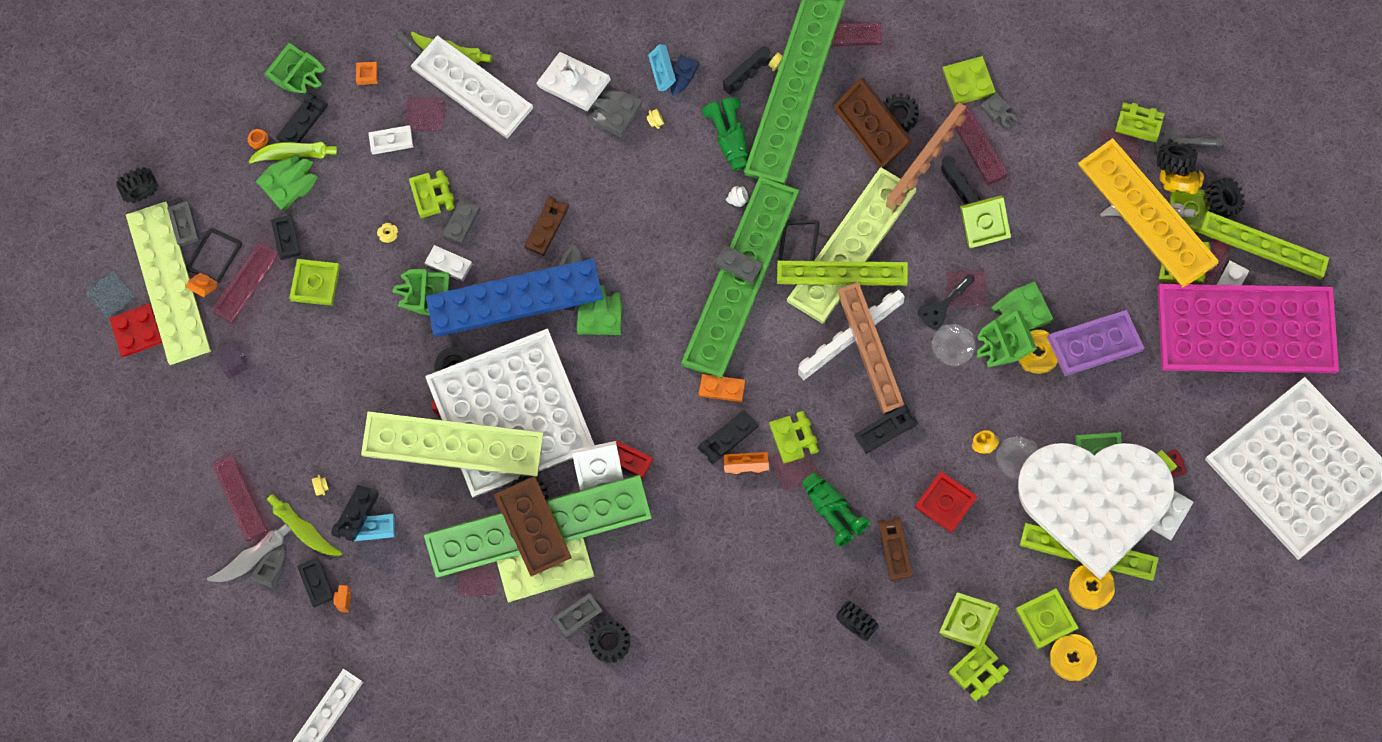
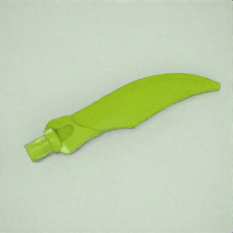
[411,32,492,65]
[248,141,337,164]
[267,494,342,556]

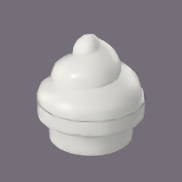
[726,186,749,207]

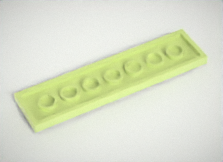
[787,167,916,324]
[126,201,211,365]
[361,412,544,478]

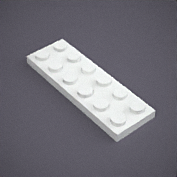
[411,35,533,139]

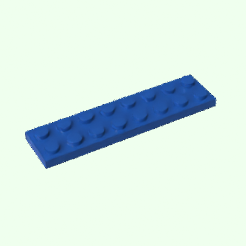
[426,258,603,337]

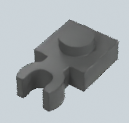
[980,93,1017,130]

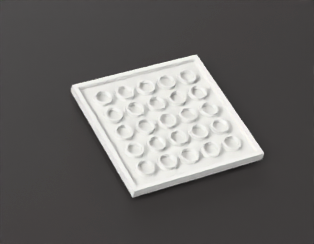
[425,329,594,498]
[1205,377,1382,560]

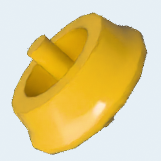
[972,431,999,454]

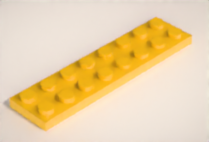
[1078,138,1218,288]

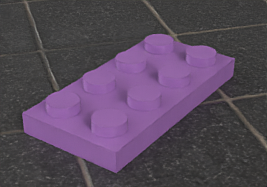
[1047,310,1144,376]

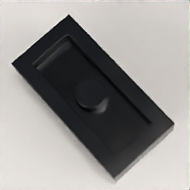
[271,215,301,260]
[297,557,334,608]

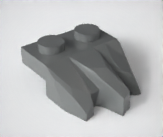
[587,90,642,138]

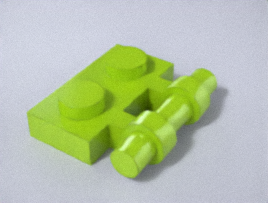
[1115,102,1165,143]
[409,170,455,219]
[769,411,819,464]
[949,644,1009,702]

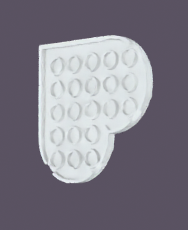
[1018,443,1174,580]

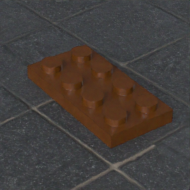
[833,78,912,169]
[494,476,572,576]

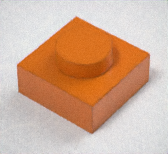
[356,62,378,85]
[186,272,218,297]
[334,585,351,612]

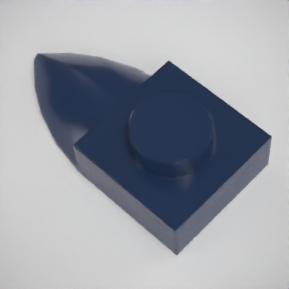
[670,55,699,95]

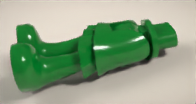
[702,97,748,171]
[802,472,871,548]

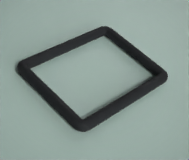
[777,220,820,264]
[186,228,242,283]

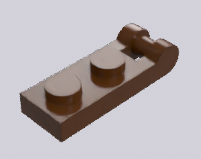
[524,196,569,256]
[878,517,913,581]

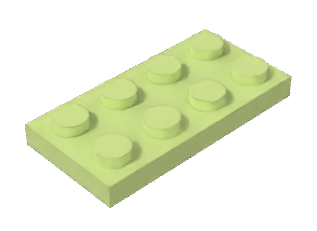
[497,538,594,602]

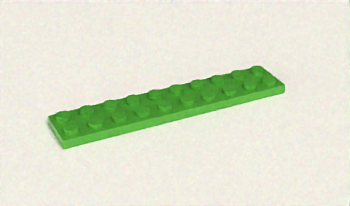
[744,0,846,185]
[681,176,799,379]
[424,475,652,578]

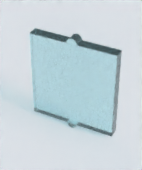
[86,271,136,319]

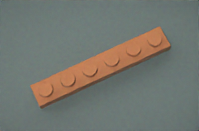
[886,103,966,211]
[837,282,904,413]

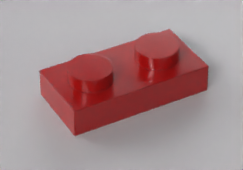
[612,440,653,479]

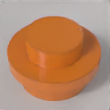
[248,129,269,150]

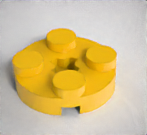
[1160,169,1204,194]
[1018,330,1058,374]
[1068,565,1115,610]
[1050,634,1097,681]

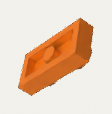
[699,374,745,403]
[724,452,769,474]

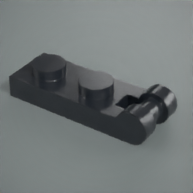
[723,46,771,95]
[276,93,328,143]
[941,156,981,205]
[854,405,918,454]
[697,410,758,465]
[331,485,379,542]

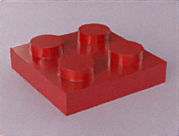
[109,303,162,357]
[915,472,978,534]

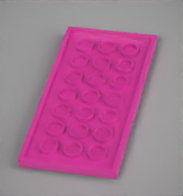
[1157,284,1339,374]

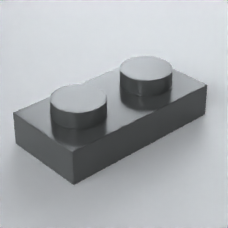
[442,199,480,245]
[167,201,199,247]
[714,245,763,284]
[553,593,603,638]

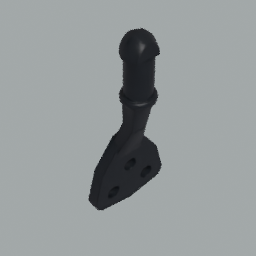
[918,274,975,331]

